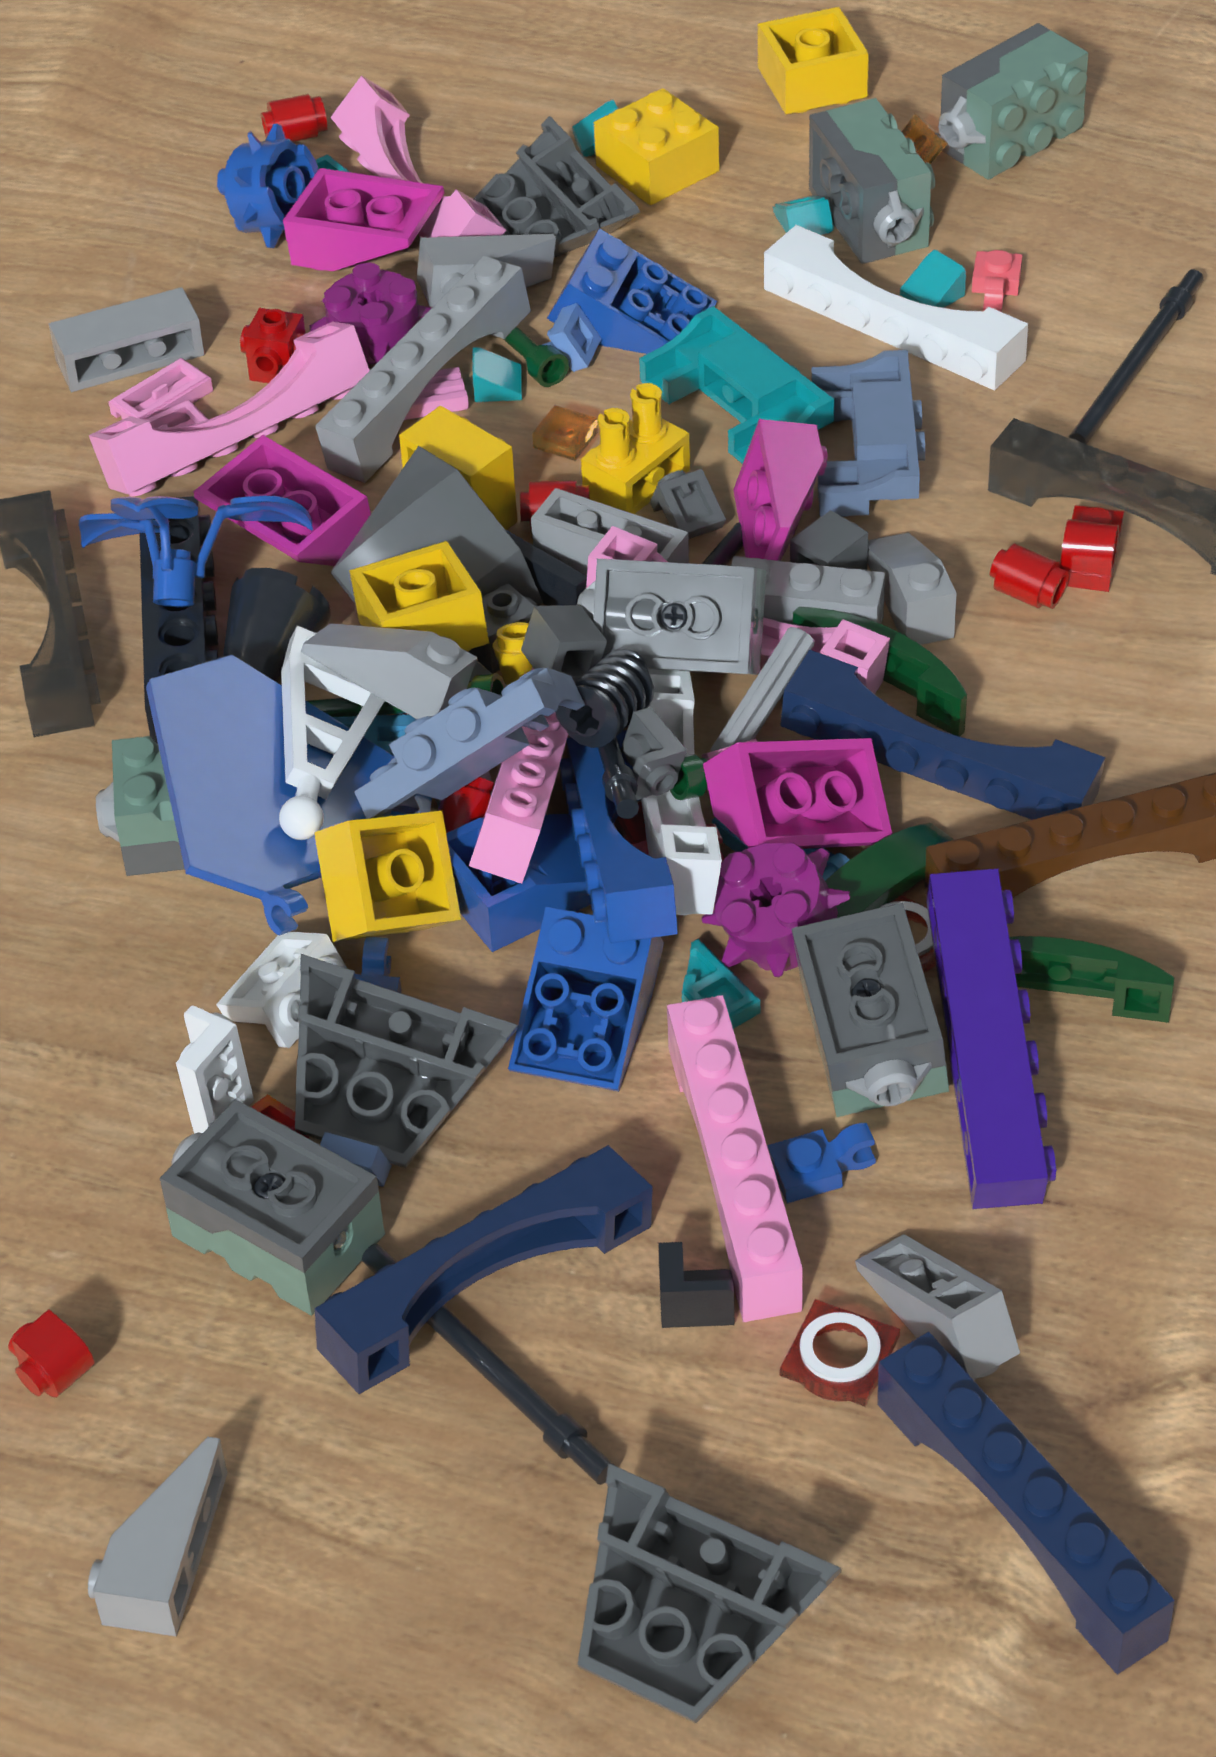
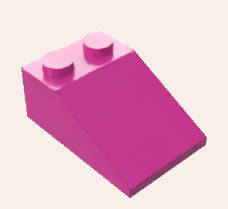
[283,168,445,271]
[733,419,827,561]

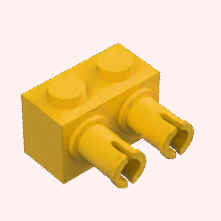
[581,383,690,514]

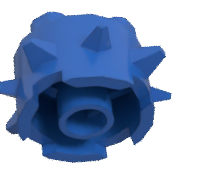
[217,124,318,248]

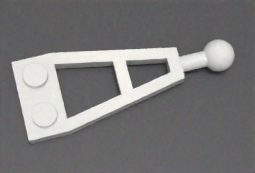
[279,625,384,840]

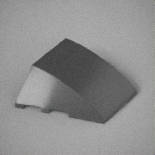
[474,116,640,257]
[331,446,543,606]
[295,954,518,1168]
[577,1463,842,1723]

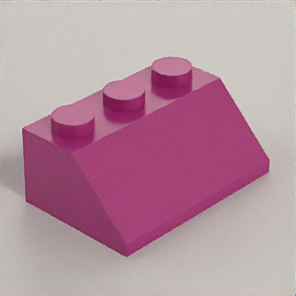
[193,435,371,566]
[703,738,892,849]

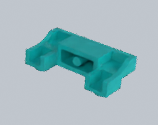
[639,306,834,464]

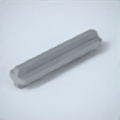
[711,627,814,752]

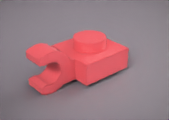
[972,250,1023,312]

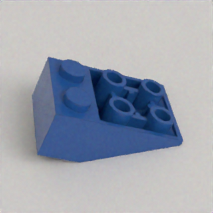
[547,228,717,354]
[446,814,591,952]
[508,907,664,1092]

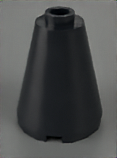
[223,568,331,685]

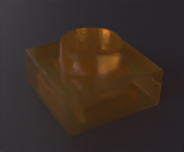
[901,114,948,165]
[532,405,598,461]

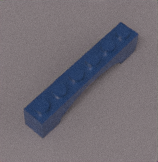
[780,650,1106,820]
[314,1145,653,1395]
[877,1332,1175,1675]

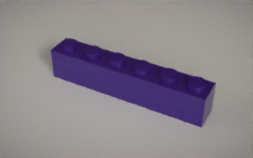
[927,869,1056,1209]

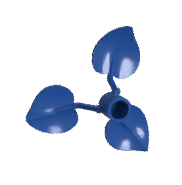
[79,496,313,607]

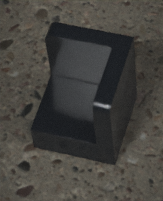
[658,1242,734,1328]

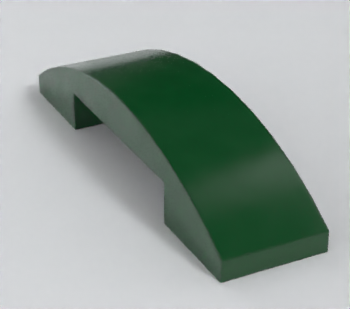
[793,607,967,737]
[825,823,954,918]
[1009,936,1174,1023]

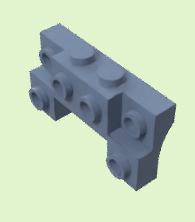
[811,350,925,517]
[354,668,585,819]

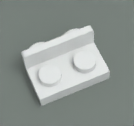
[216,932,348,1048]
[176,1005,254,1134]

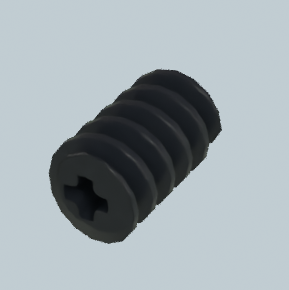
[555,649,654,748]

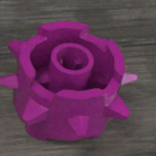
[309,262,431,367]
[702,843,851,977]

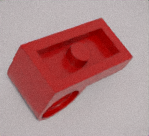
[1060,505,1124,592]

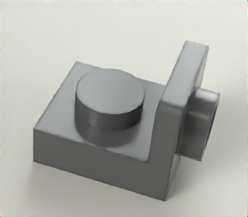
[650,469,726,539]
[621,707,687,800]

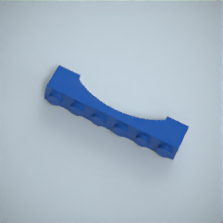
[559,730,678,943]

